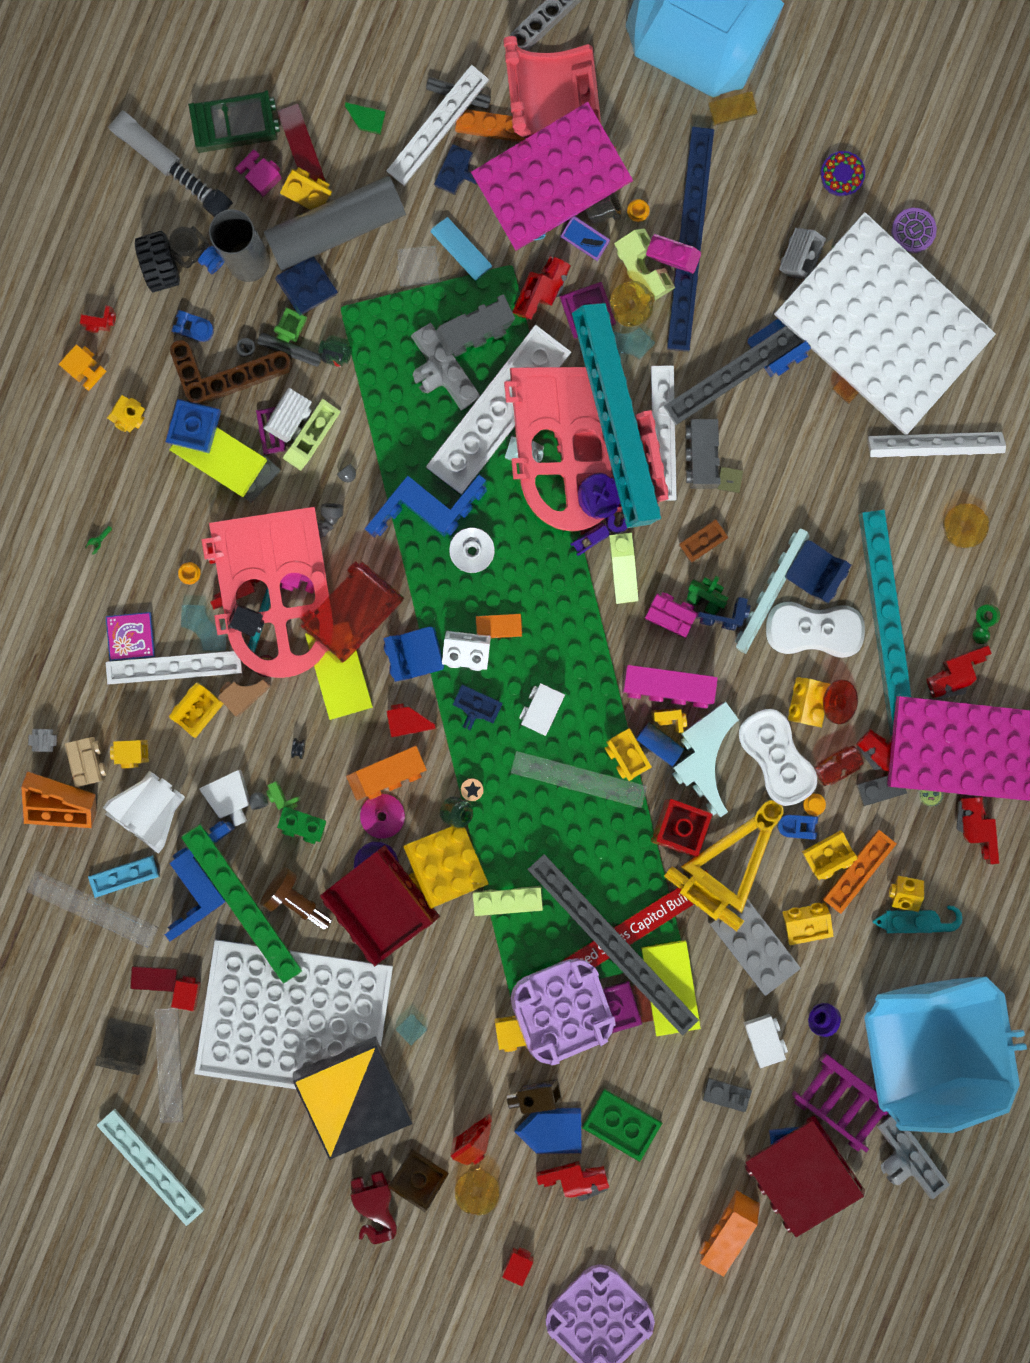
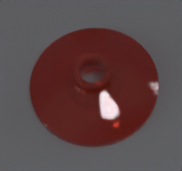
[823,680,858,724]

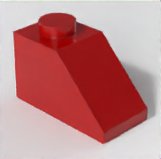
[386,703,436,737]

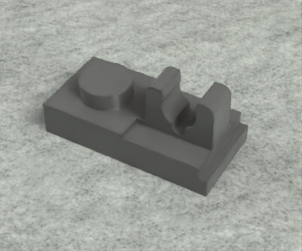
[702,1078,752,1112]

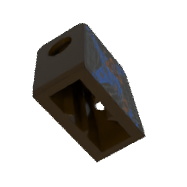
[507,1079,562,1114]

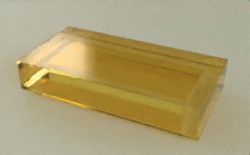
[708,91,758,126]

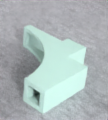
[672,702,739,817]

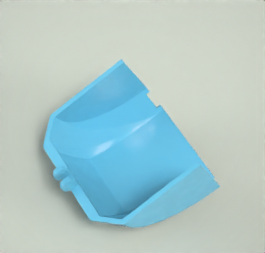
[626,0,784,98]
[864,977,1027,1133]

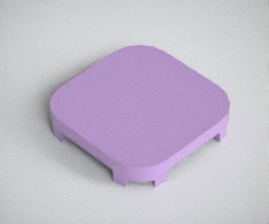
[511,958,616,1065]
[546,1264,655,1363]

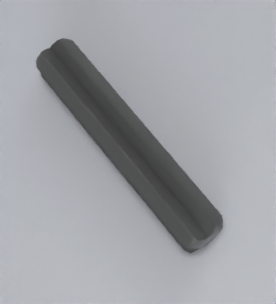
[426,77,491,109]
[258,333,322,367]

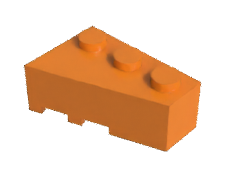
[346,746,427,801]
[21,771,97,828]
[699,1190,760,1277]

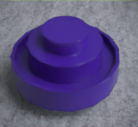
[808,1003,841,1037]

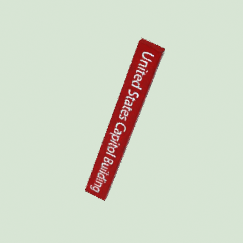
[557,869,709,967]

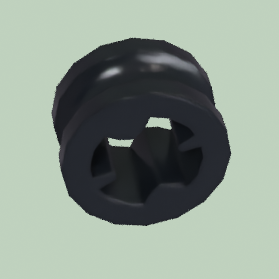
[291,738,306,759]

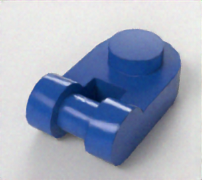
[171,310,214,342]
[777,815,818,839]

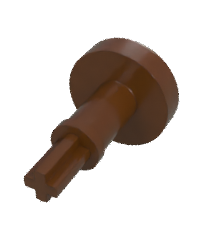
[260,868,332,929]

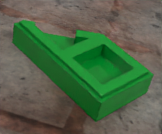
[345,102,386,135]

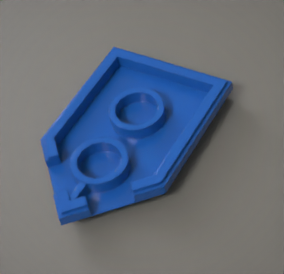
[514,1108,581,1154]

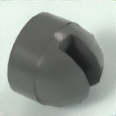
[236,338,255,357]
[337,463,356,483]
[249,792,269,810]

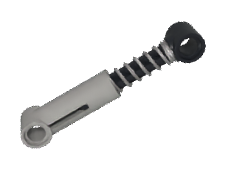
[108,110,233,217]

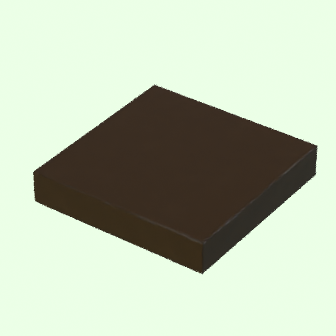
[387,1149,449,1212]

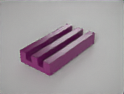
[256,407,286,455]

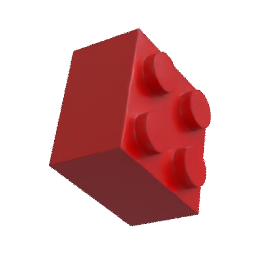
[651,799,712,857]

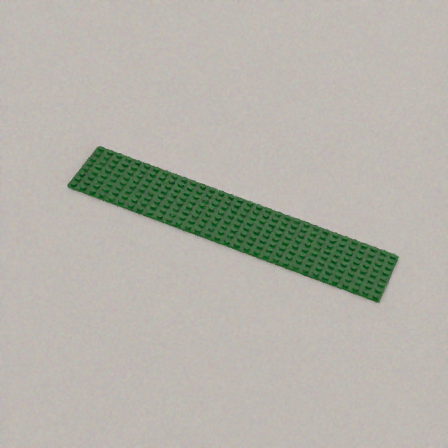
[341,265,681,997]

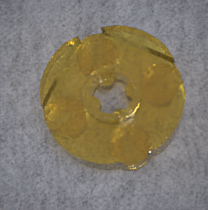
[610,281,655,327]
[943,504,989,549]
[455,1168,499,1215]

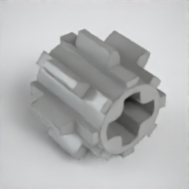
[28,729,57,752]

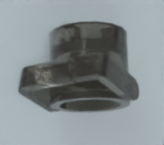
[586,192,623,225]

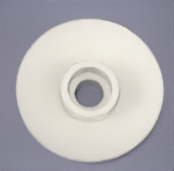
[449,528,494,573]

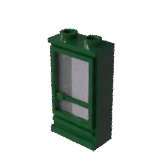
[188,90,280,153]

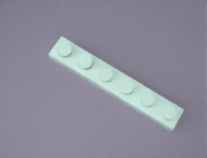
[735,528,810,654]
[97,1109,204,1226]

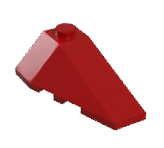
[450,1113,492,1165]

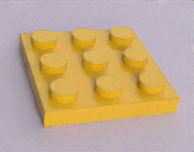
[403,822,489,909]

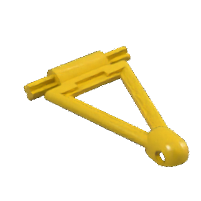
[664,800,784,932]

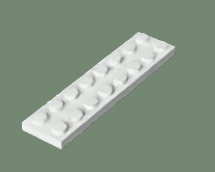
[426,325,571,495]

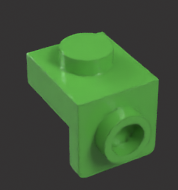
[274,307,307,343]
[266,781,301,810]

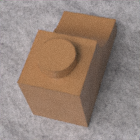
[218,679,271,717]

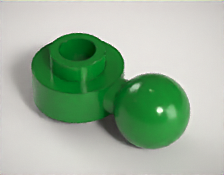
[972,604,1000,644]

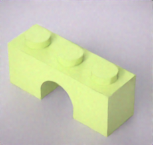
[614,228,675,303]
[473,886,543,916]

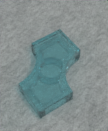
[613,328,655,360]
[181,605,227,651]

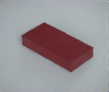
[130,966,178,992]

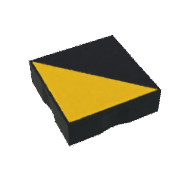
[293,1036,413,1160]

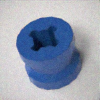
[198,246,224,274]

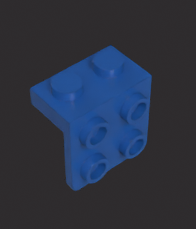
[747,319,811,378]
[384,627,444,682]

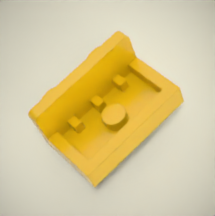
[788,677,831,728]
[169,683,223,738]
[605,728,652,781]
[802,830,858,880]

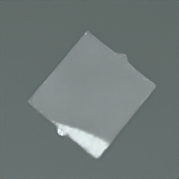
[397,246,440,287]

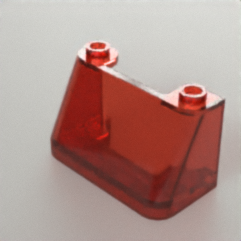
[298,561,404,663]

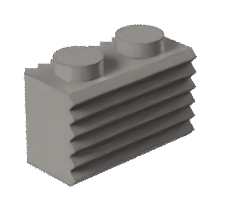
[779,228,826,279]

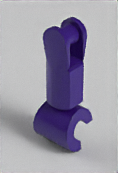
[570,515,627,556]

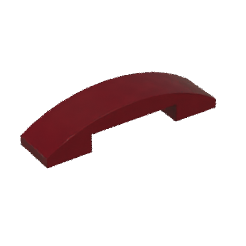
[277,104,326,182]

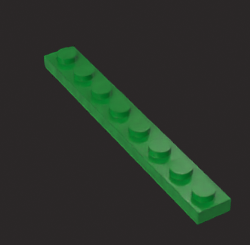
[181,823,302,984]

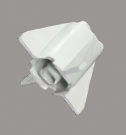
[103,771,185,854]

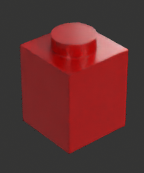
[171,976,201,1011]
[502,1247,534,1287]

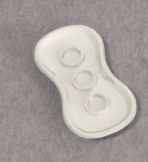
[766,602,865,658]
[739,709,817,806]

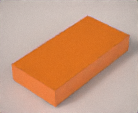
[476,614,522,638]

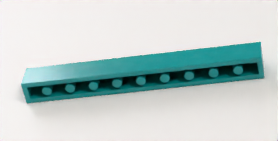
[572,303,661,528]
[858,509,912,736]

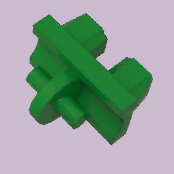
[686,576,728,615]

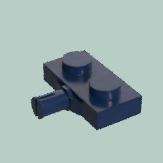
[434,144,477,195]
[453,685,503,731]

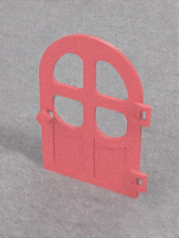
[504,367,615,531]
[201,507,333,678]

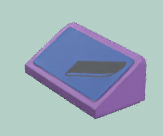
[560,216,610,261]

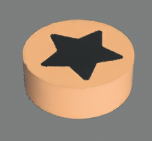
[461,779,483,801]

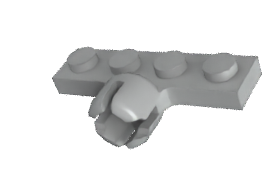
[411,323,480,410]
[877,1115,950,1199]

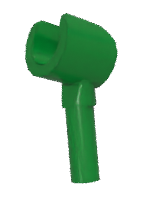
[85,526,112,555]

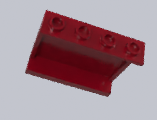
[320,845,440,967]
[745,1115,865,1238]

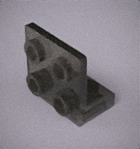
[95,1018,153,1075]

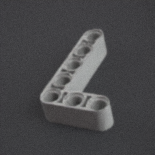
[510,0,582,51]

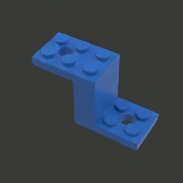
[365,475,487,538]
[164,821,236,942]

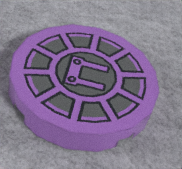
[891,208,937,253]

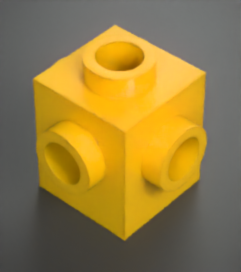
[107,395,145,432]
[889,876,924,912]

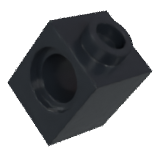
[227,603,264,637]

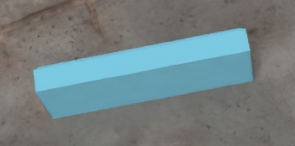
[430,217,492,281]
[88,855,160,898]

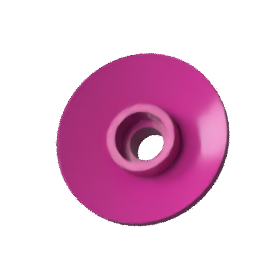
[360,794,405,839]

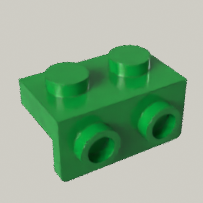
[277,807,327,844]

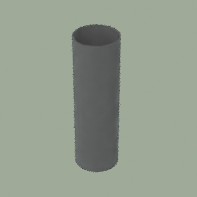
[264,175,406,271]
[209,209,270,282]

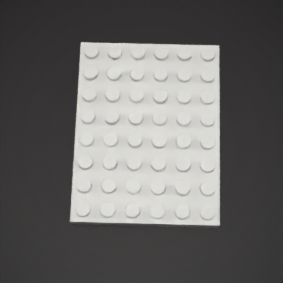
[774,212,996,435]
[194,939,393,1089]

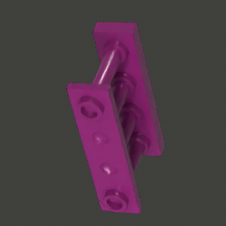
[792,1052,888,1153]

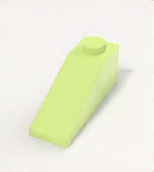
[283,399,341,471]
[608,533,638,604]

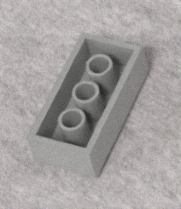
[708,899,801,996]

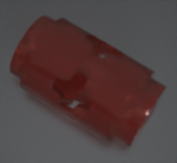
[814,745,864,786]

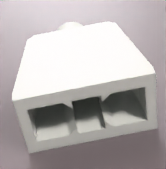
[199,770,250,826]

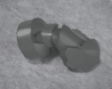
[317,503,344,538]

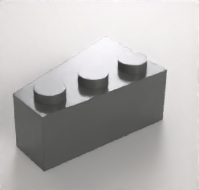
[435,294,515,357]
[685,419,721,489]

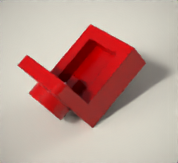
[80,305,116,333]

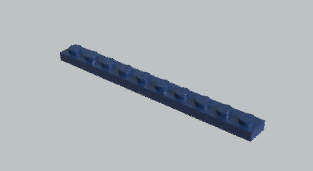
[667,127,714,352]

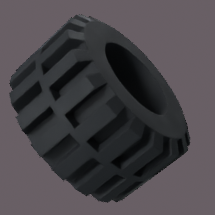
[135,230,180,293]

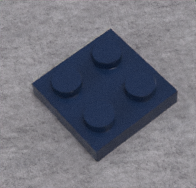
[275,257,338,316]

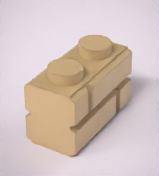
[65,737,107,787]

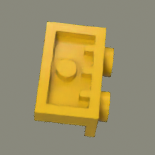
[280,167,332,210]
[651,708,687,733]
[782,903,834,945]

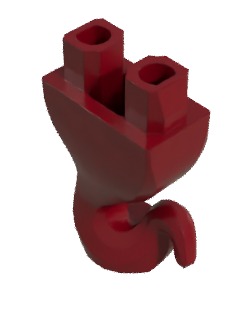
[350,1170,397,1244]

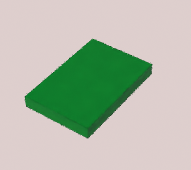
[582,1088,663,1162]

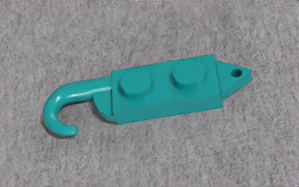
[872,905,963,933]

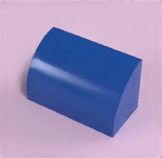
[636,721,685,767]

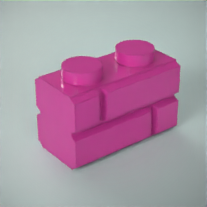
[646,234,701,273]
[644,592,697,638]

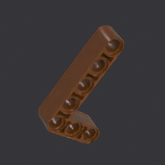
[170,340,292,405]

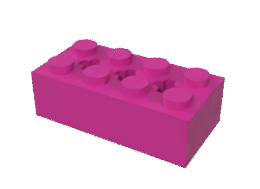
[622,665,718,708]

